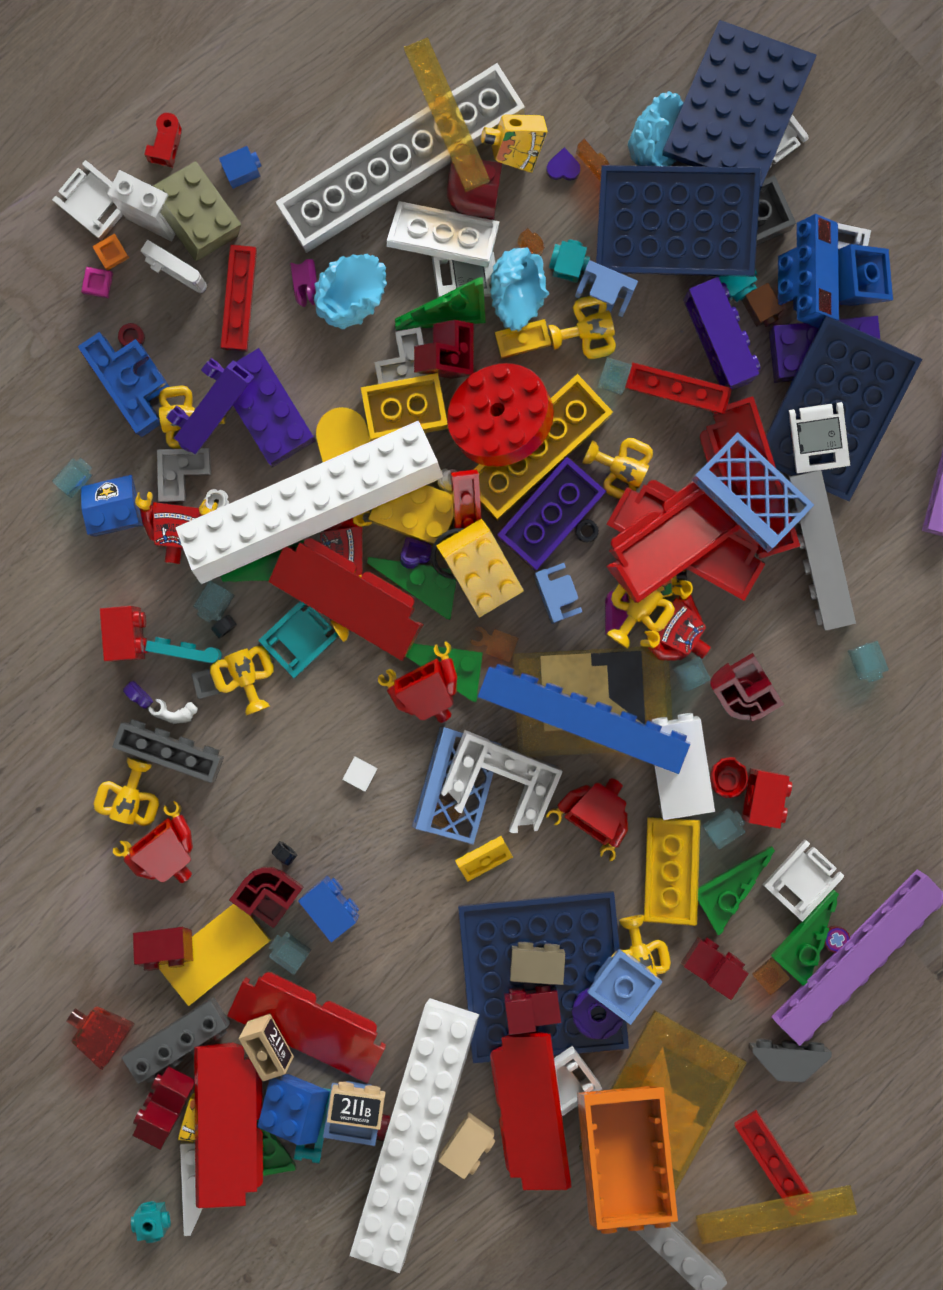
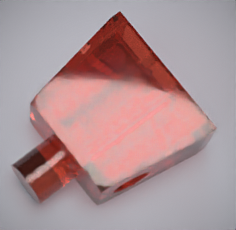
[66,1006,135,1070]

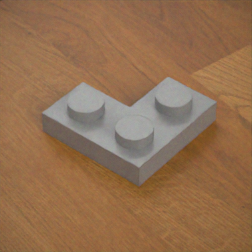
[374,327,426,384]
[157,448,211,503]

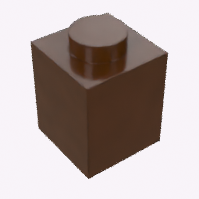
[742,283,783,327]

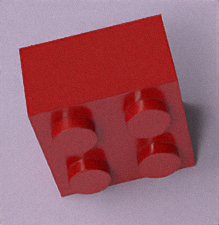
[100,606,148,662]
[741,768,792,829]

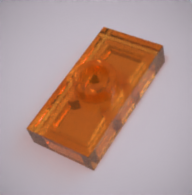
[576,139,609,183]

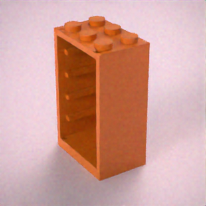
[577,1085,678,1234]

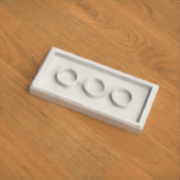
[387,201,499,267]

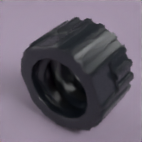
[575,519,599,543]
[211,615,237,639]
[272,841,297,866]

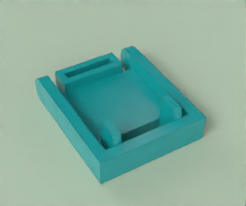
[258,601,339,678]

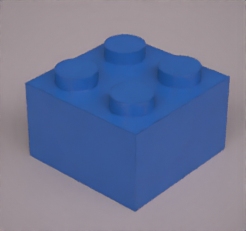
[298,875,359,942]
[257,1074,330,1145]

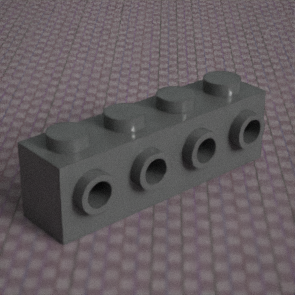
[112,719,224,783]
[121,997,230,1084]

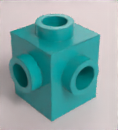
[131,1201,171,1243]

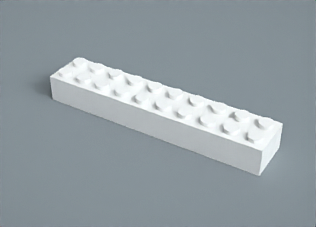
[276,63,525,253]
[176,421,443,584]
[350,998,479,1273]

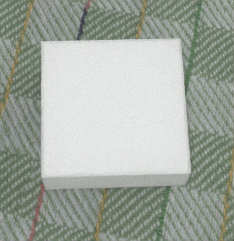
[342,756,378,791]

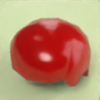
[709,757,749,799]

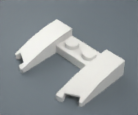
[441,730,563,833]

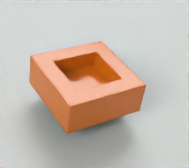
[92,233,129,271]

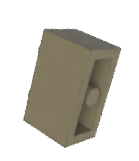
[510,942,565,985]

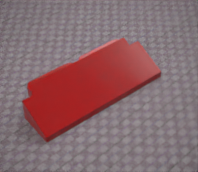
[700,396,800,559]
[606,480,765,601]
[606,481,758,603]
[269,538,424,661]
[227,972,386,1084]
[490,1032,572,1190]
[194,1042,263,1208]

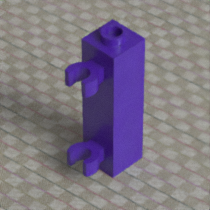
[166,358,254,454]

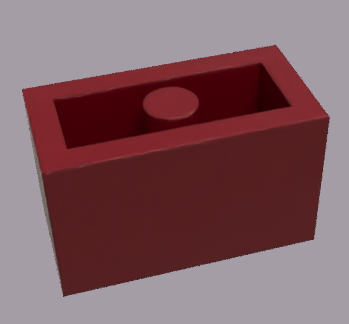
[133,927,193,971]

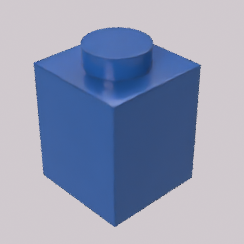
[219,146,262,189]

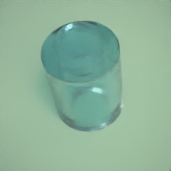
[52,457,93,498]

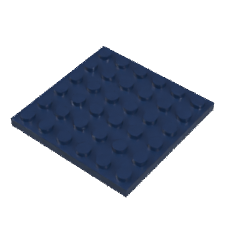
[458,891,629,1063]

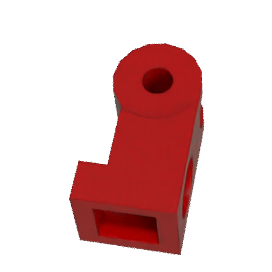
[144,112,182,168]

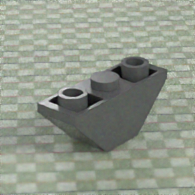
[749,1039,832,1082]

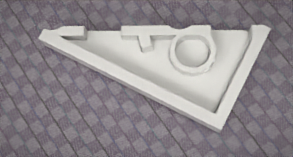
[180,1141,203,1236]

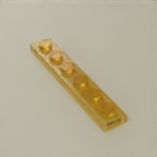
[404,37,490,192]
[696,1185,858,1244]

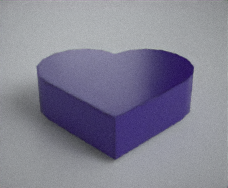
[546,147,580,181]
[400,537,432,569]
[123,681,153,709]

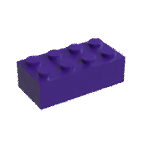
[683,277,761,391]
[769,316,881,383]
[224,348,316,468]
[497,457,606,572]

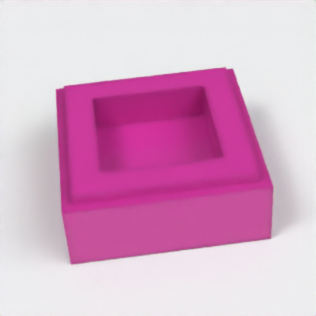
[81,267,113,298]

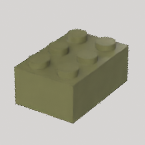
[153,161,241,262]

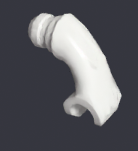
[149,699,198,724]

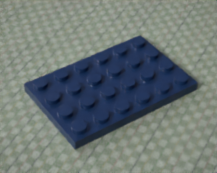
[662,20,817,191]
[596,165,761,277]
[766,316,923,502]

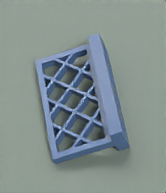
[692,432,814,552]
[412,727,501,844]

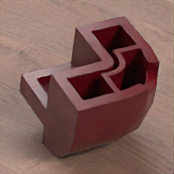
[447,155,502,220]
[710,653,784,721]
[229,867,304,928]

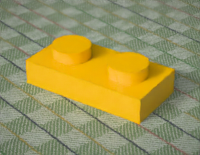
[495,319,551,359]
[455,836,513,882]

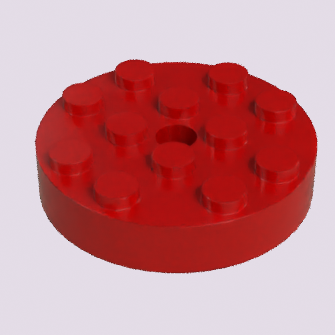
[447,363,554,467]

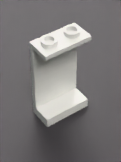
[107,170,175,242]
[652,713,715,820]

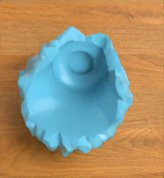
[628,91,684,166]
[490,247,549,331]
[314,254,387,329]

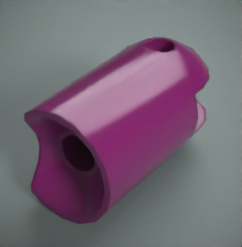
[290,259,317,307]
[605,590,630,636]

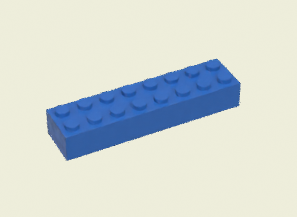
[478,664,690,774]

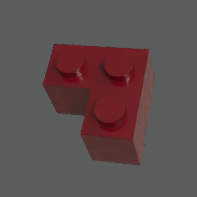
[414,320,474,379]
[681,937,749,1000]
[504,984,561,1035]
[132,1066,195,1150]

